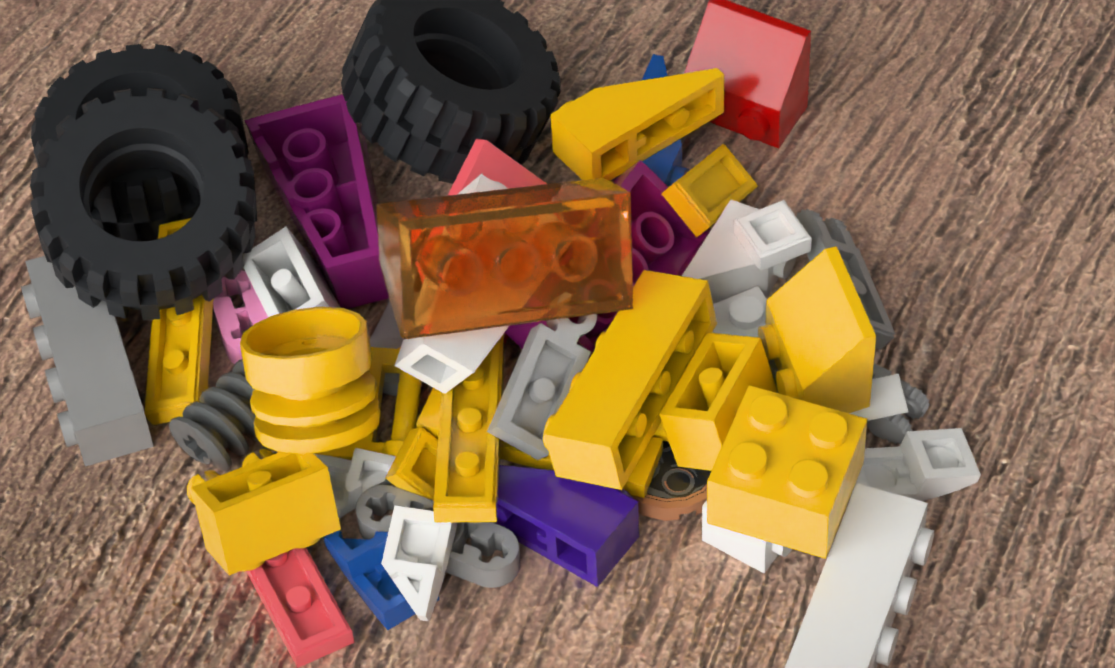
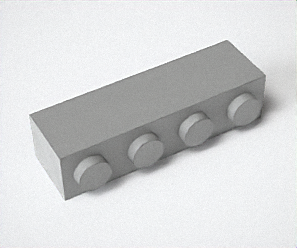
[21,256,154,467]

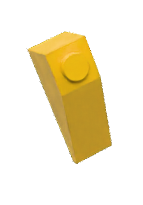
[550,68,724,191]

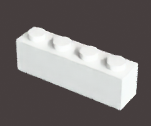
[785,483,934,668]

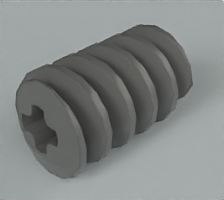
[169,359,259,471]

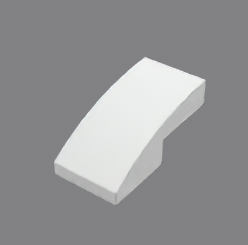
[850,428,981,501]

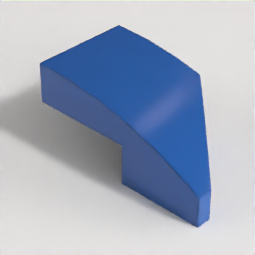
[323,530,440,630]

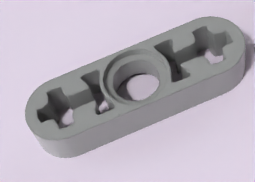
[356,485,520,588]

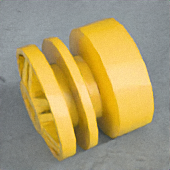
[240,307,381,454]

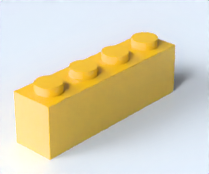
[543,270,717,490]

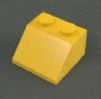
[758,246,876,413]

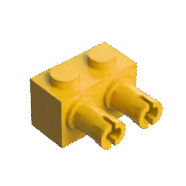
[653,332,777,471]
[187,449,341,575]

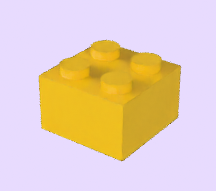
[707,385,868,559]

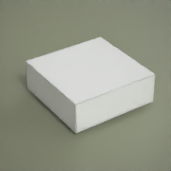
[733,200,812,271]

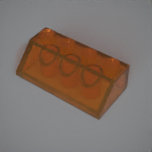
[377,178,633,339]

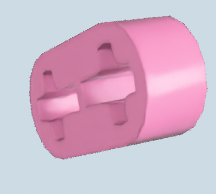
[213,270,268,364]

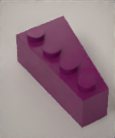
[244,94,396,309]

